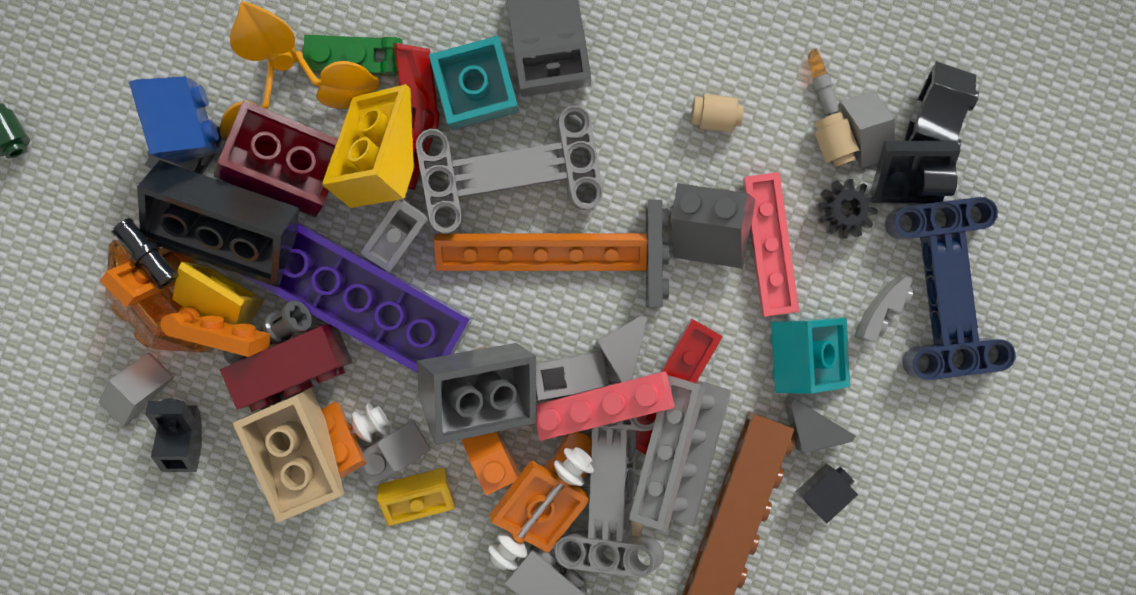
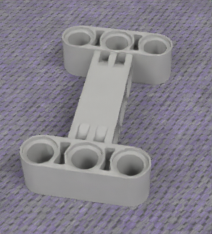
[416,106,603,233]
[555,391,664,578]

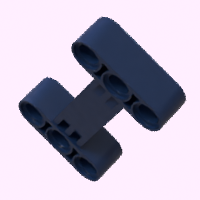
[885,197,1016,380]

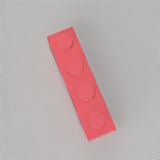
[742,172,799,317]
[536,372,675,441]

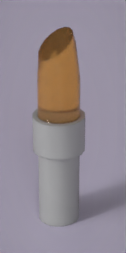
[808,48,839,116]

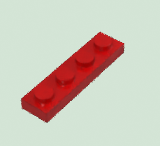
[636,319,723,455]

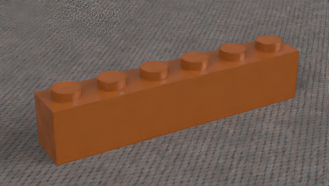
[682,411,796,595]

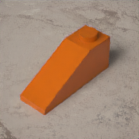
[461,431,520,495]

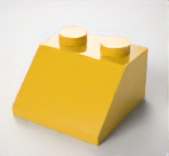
[172,262,265,324]

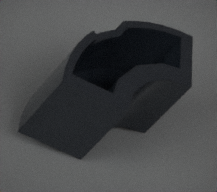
[904,61,979,147]

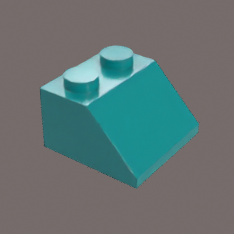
[770,317,850,394]

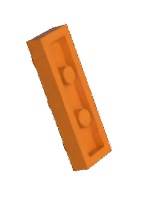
[100,248,197,307]

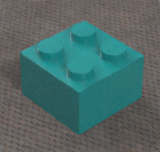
[429,35,519,131]

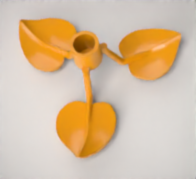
[220,1,380,141]

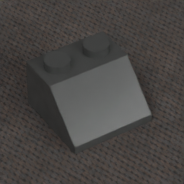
[671,183,756,269]

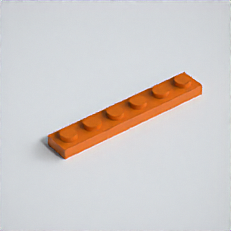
[434,233,648,271]

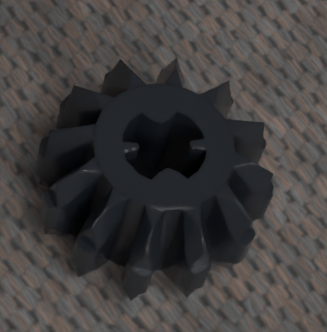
[815,179,878,239]

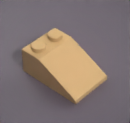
[232,388,344,523]

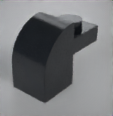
[145,398,202,472]

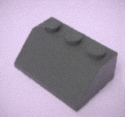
[417,343,536,445]

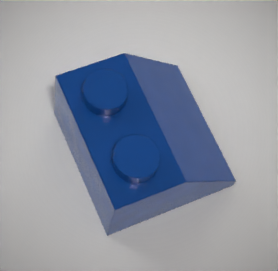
[129,76,219,164]

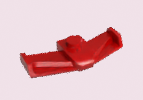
[393,43,440,190]

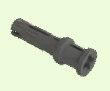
[223,301,312,365]

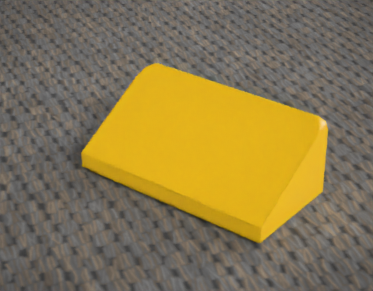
[377,468,455,526]

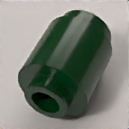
[0,103,30,159]

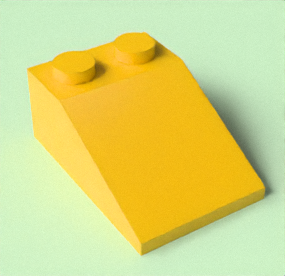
[322,84,414,208]

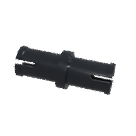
[111,218,179,290]

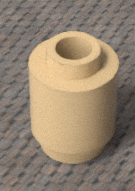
[691,94,744,133]
[814,112,860,168]

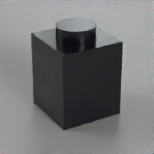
[796,463,858,524]

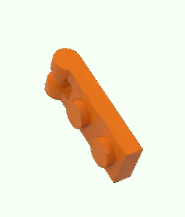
[160,307,270,357]

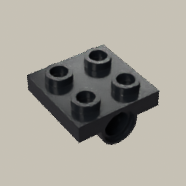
[870,141,961,203]

